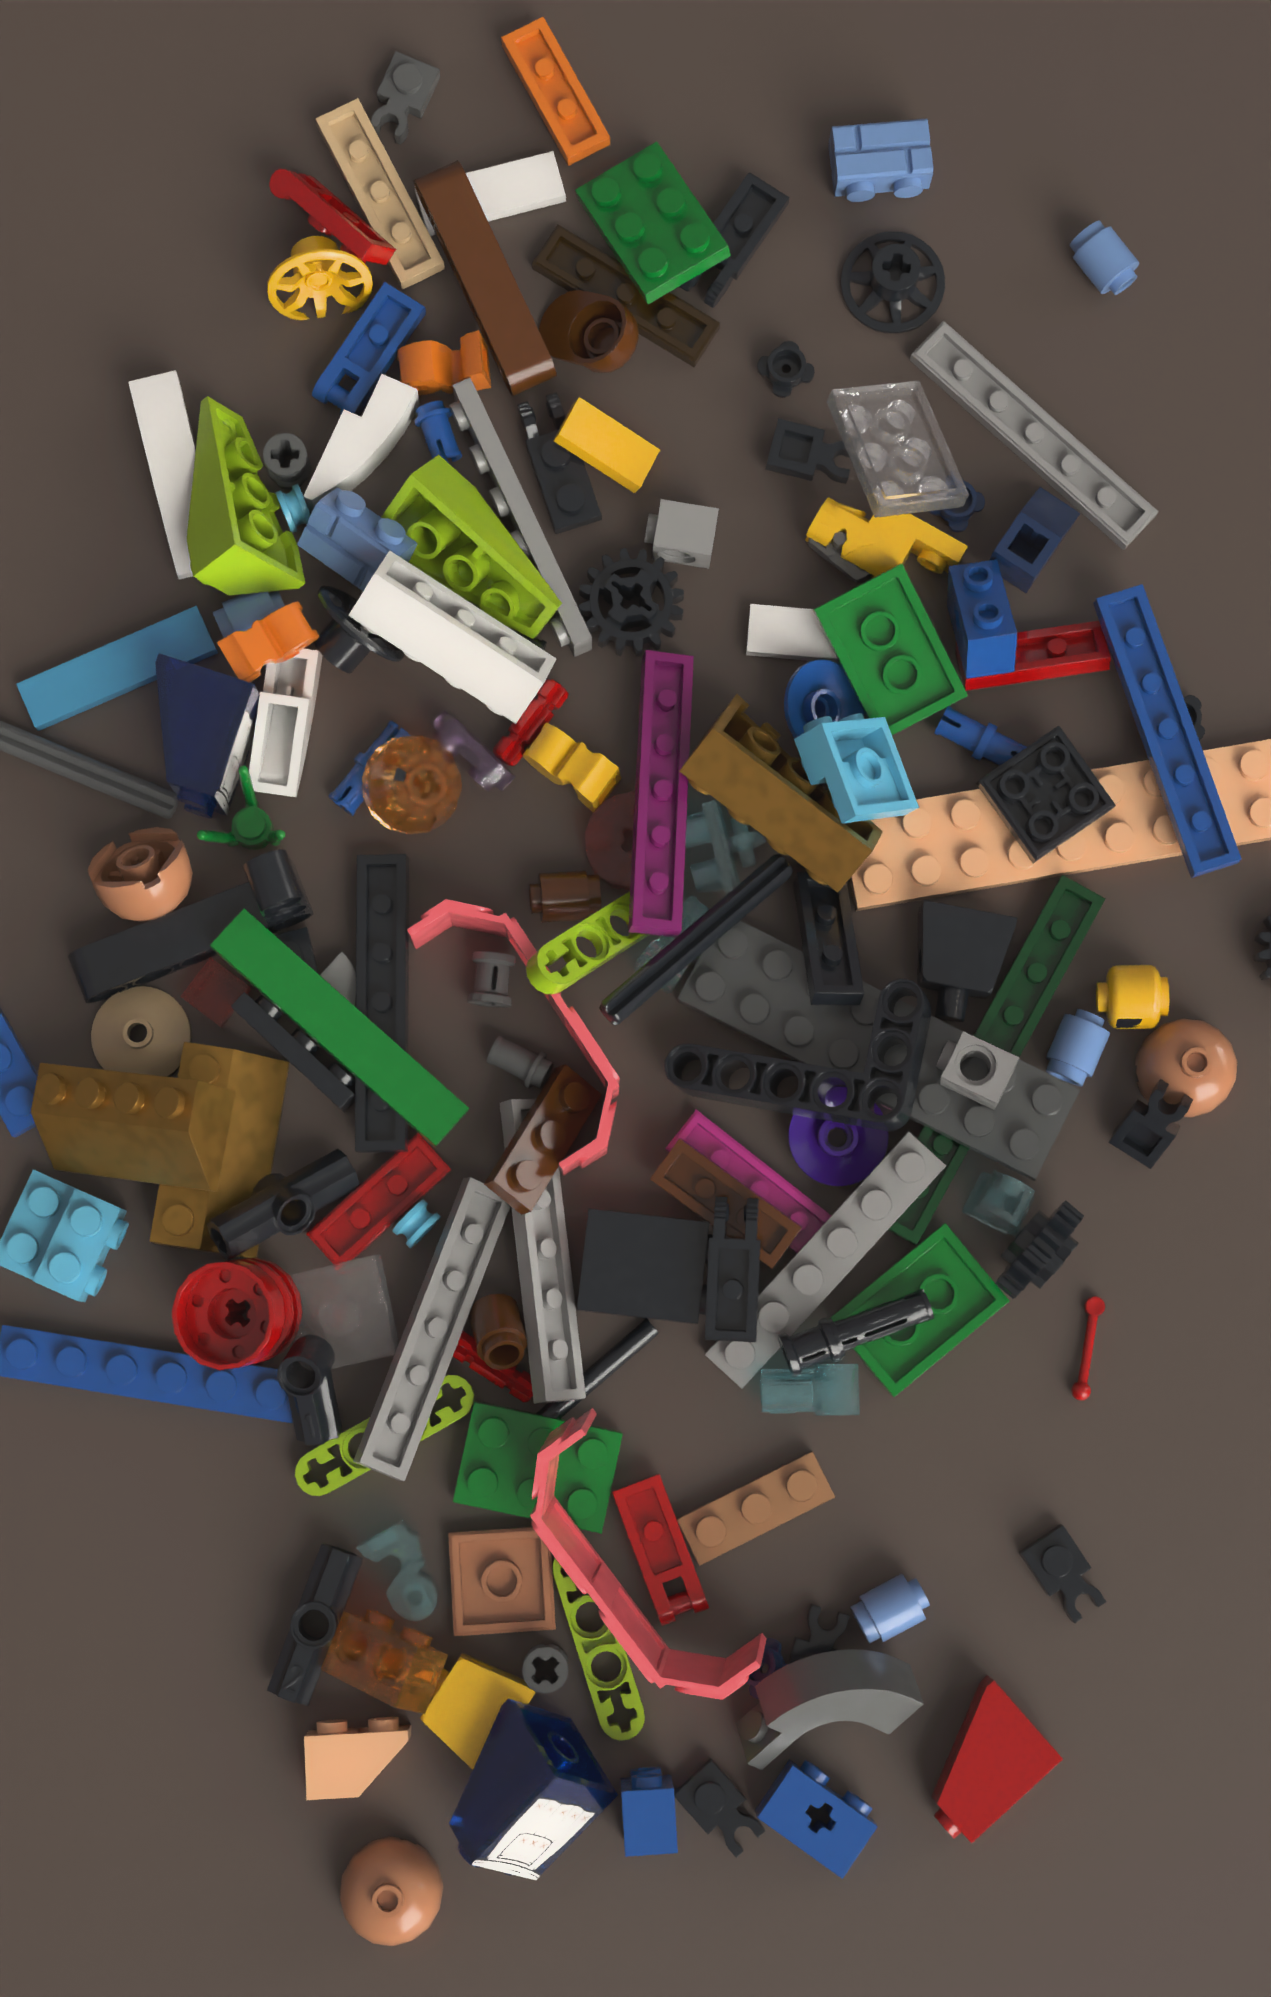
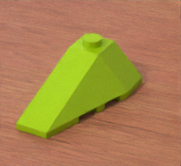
[187,396,306,596]
[381,455,562,639]

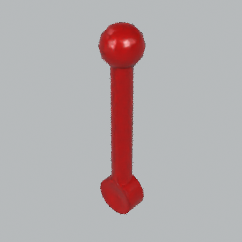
[1071,1296,1105,1401]

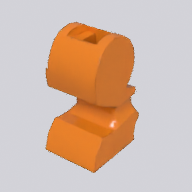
[397,330,491,395]
[217,601,319,686]

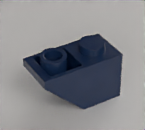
[989,487,1080,593]

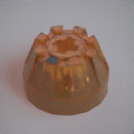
[362,735,462,834]

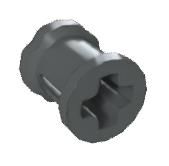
[263,433,311,490]
[467,951,516,1008]
[522,1643,569,1694]

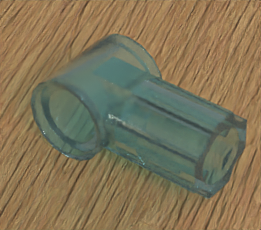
[760,1364,860,1416]

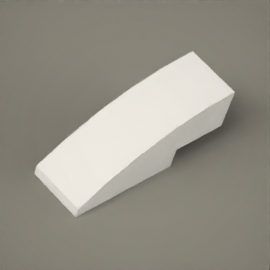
[304,374,420,512]
[249,649,323,797]

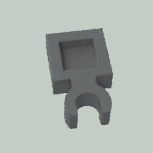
[371,51,440,145]

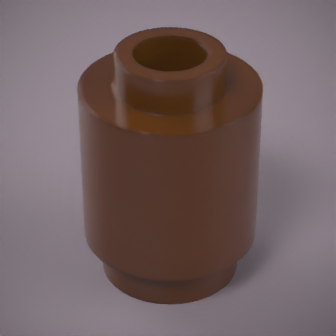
[529,870,602,923]
[469,1294,527,1370]

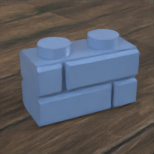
[829,118,933,202]
[297,487,418,591]

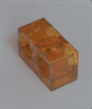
[321,1608,448,1714]

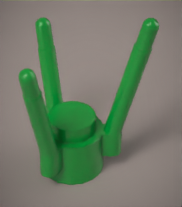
[196,765,285,850]

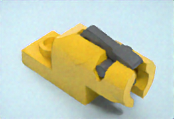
[805,497,968,583]

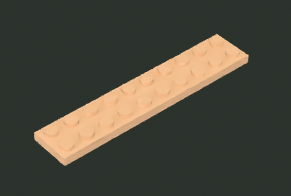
[850,739,1271,911]

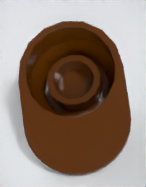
[539,290,639,373]

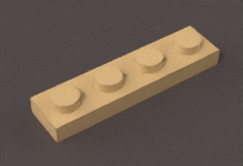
[315,98,445,290]

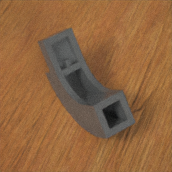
[736,1649,924,1770]

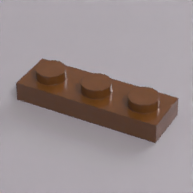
[484,1064,602,1215]
[650,1138,802,1269]

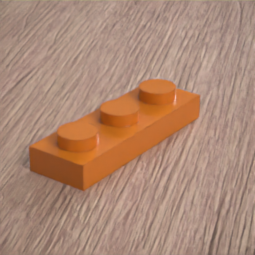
[501,17,610,166]

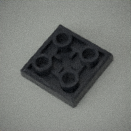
[976,726,1116,864]

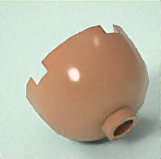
[88,827,193,921]
[1135,1018,1237,1118]
[339,1836,443,1946]

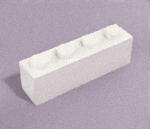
[348,550,556,724]

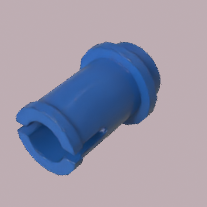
[414,400,463,463]

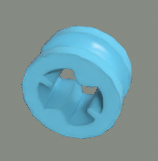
[275,483,310,533]
[392,1199,441,1249]

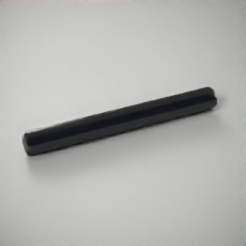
[599,854,793,1025]

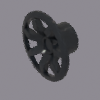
[841,232,945,334]
[314,585,404,673]

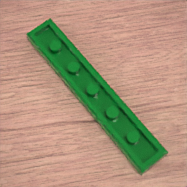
[210,908,469,1147]

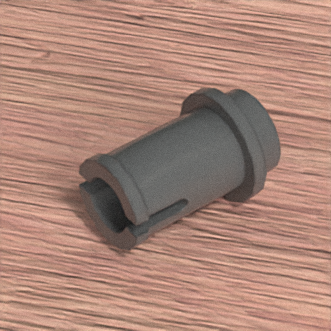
[486,1035,554,1089]

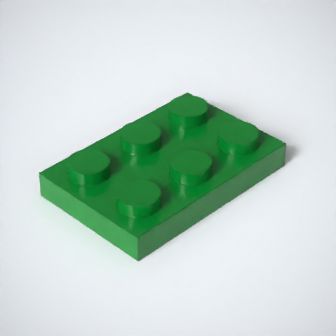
[575,142,731,305]
[812,564,968,735]
[829,1223,1010,1397]
[453,1401,623,1534]

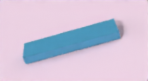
[16,605,218,731]

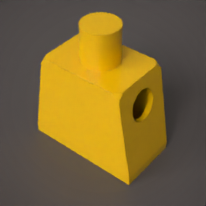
[407,1653,536,1776]

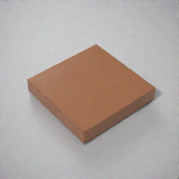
[448,1527,556,1636]

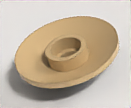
[91,986,191,1077]

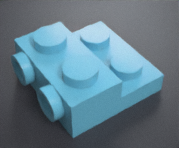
[794,713,919,824]
[0,1169,129,1303]

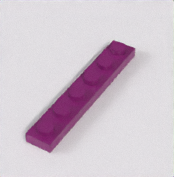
[628,650,694,938]

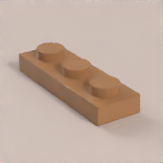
[677,1451,835,1566]

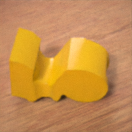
[522,723,621,814]

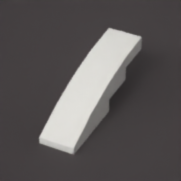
[128,370,196,580]

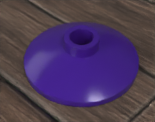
[788,1086,888,1186]

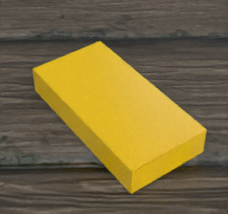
[553,397,660,493]

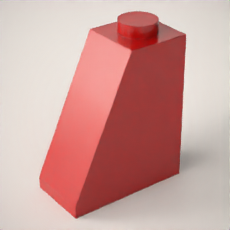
[931,1675,1063,1844]

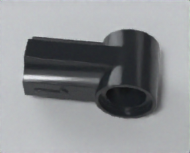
[277,1334,343,1445]

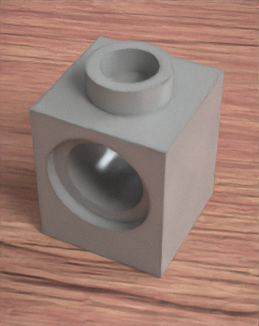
[644,499,719,569]
[936,1031,1019,1110]

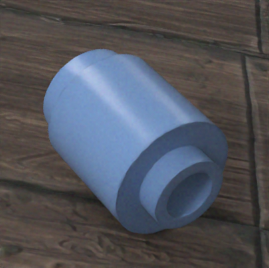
[1070,220,1140,295]
[213,591,285,638]
[1046,1009,1110,1087]
[850,1574,930,1644]

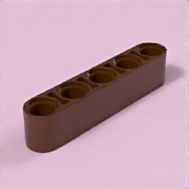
[413,160,557,396]

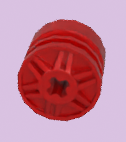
[172,1257,303,1370]

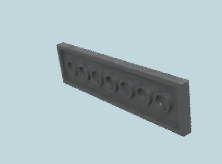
[677,921,1081,1181]

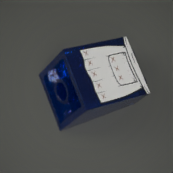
[155,653,260,818]
[449,1698,618,1880]

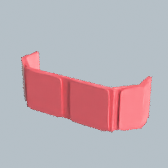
[407,899,620,1176]
[530,1408,767,1700]

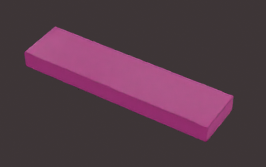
[665,1110,831,1253]

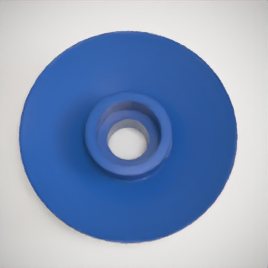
[784,660,864,739]

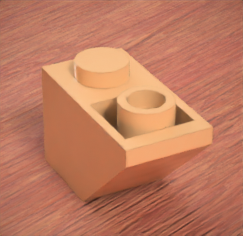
[304,1717,411,1800]

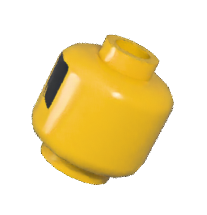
[1096,965,1169,1029]

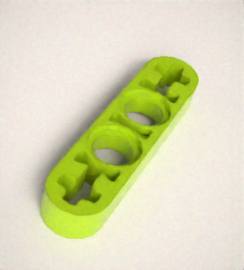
[526,891,649,995]
[295,1375,475,1496]
[553,1558,645,1741]

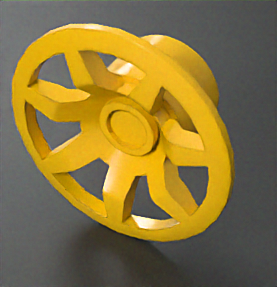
[267,236,373,320]

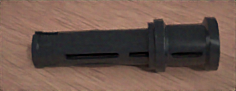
[778,1289,934,1378]

